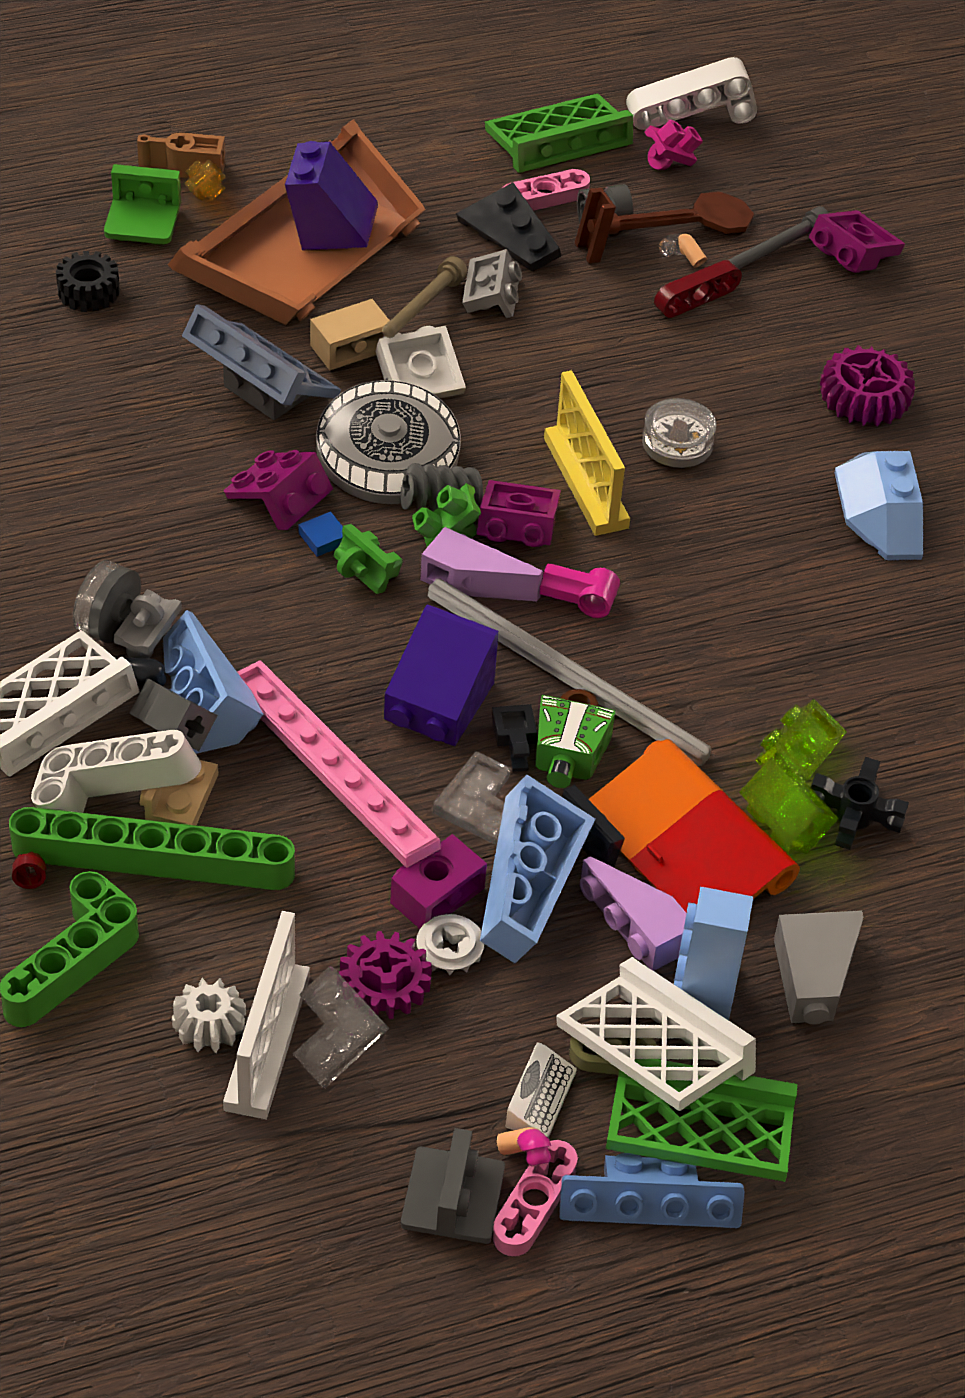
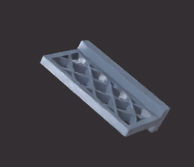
[182,304,342,405]

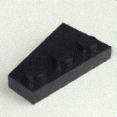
[456,182,562,272]

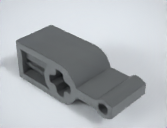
[129,679,218,751]

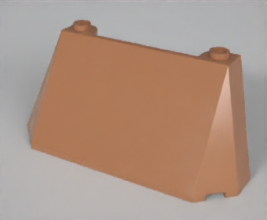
[168,119,426,325]

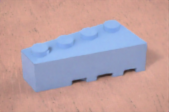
[480,774,595,963]
[674,887,753,1021]

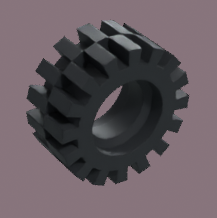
[56,251,120,312]

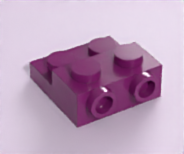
[809,210,905,273]
[477,480,561,547]

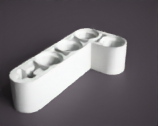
[626,57,757,130]
[31,730,201,813]

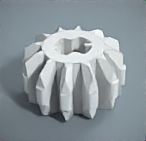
[172,978,246,1053]

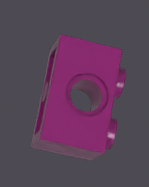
[390,834,487,929]

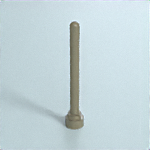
[382,256,467,338]

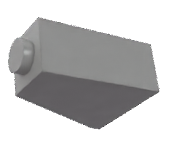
[774,911,864,1024]

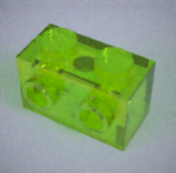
[739,757,839,854]

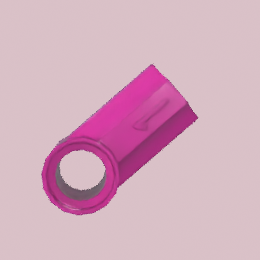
[540,563,620,618]

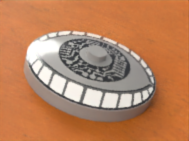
[316,380,461,504]

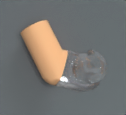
[659,234,707,268]

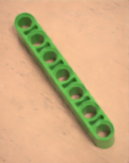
[9,807,295,890]

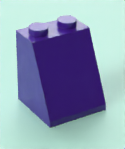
[285,141,378,250]
[384,604,499,746]

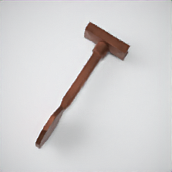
[574,188,754,263]

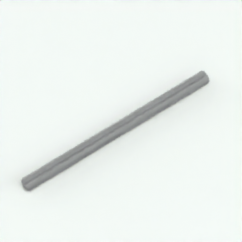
[428,579,711,766]

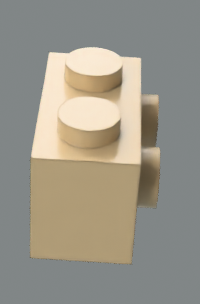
[310,299,390,371]

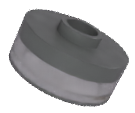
[73,560,141,643]

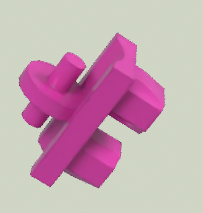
[644,119,703,171]

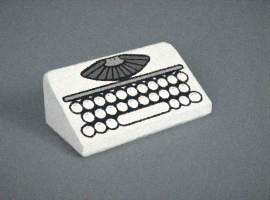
[505,1042,577,1138]

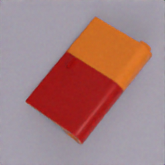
[589,739,800,913]

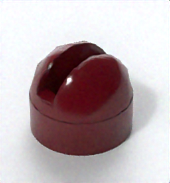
[12,852,46,889]

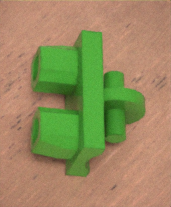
[412,483,481,547]
[333,524,403,594]

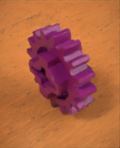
[339,931,432,1019]

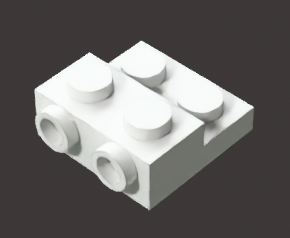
[375,326,466,398]

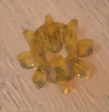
[185,159,226,201]

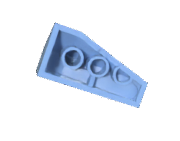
[163,610,263,754]

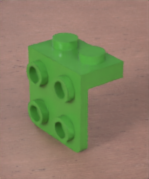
[104,164,181,244]

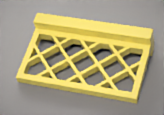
[544,370,630,536]

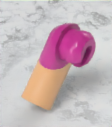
[497,1127,551,1166]

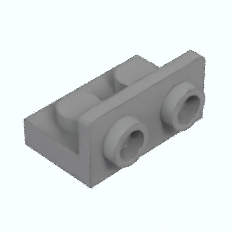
[462,249,522,318]

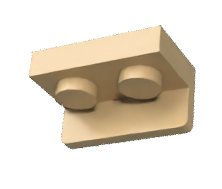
[140,760,219,826]

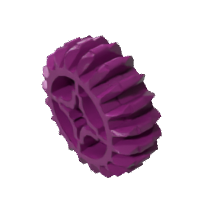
[820,345,915,427]

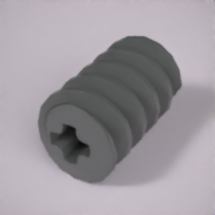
[400,463,483,511]

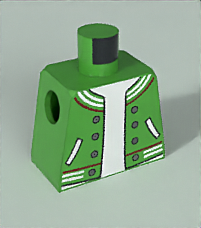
[535,695,616,788]

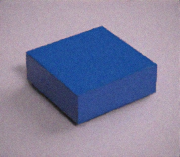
[298,512,343,556]

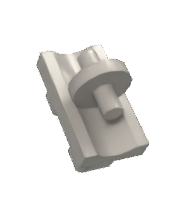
[114,589,182,658]

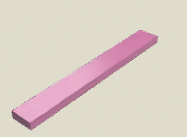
[237,660,441,868]

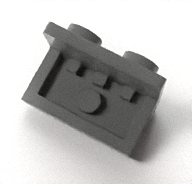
[401,1128,505,1244]

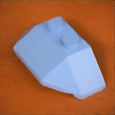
[835,451,923,560]

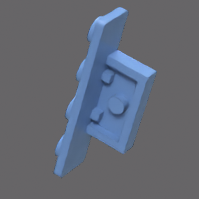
[559,1153,745,1228]

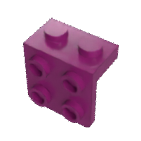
[224,450,333,530]

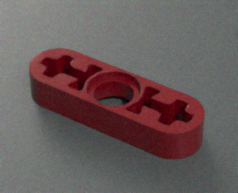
[654,260,742,318]

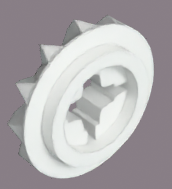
[416,914,484,975]

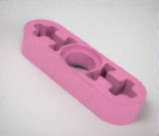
[503,169,590,211]
[492,1140,578,1256]

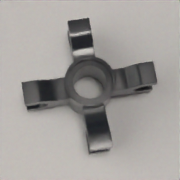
[807,757,909,850]

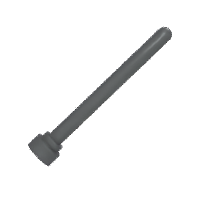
[728,206,828,269]

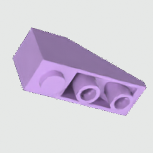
[420,527,543,601]
[580,856,686,971]

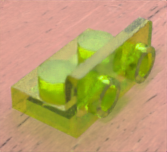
[755,699,847,786]

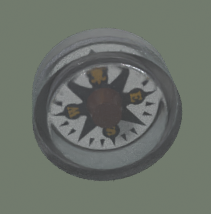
[642,398,716,468]

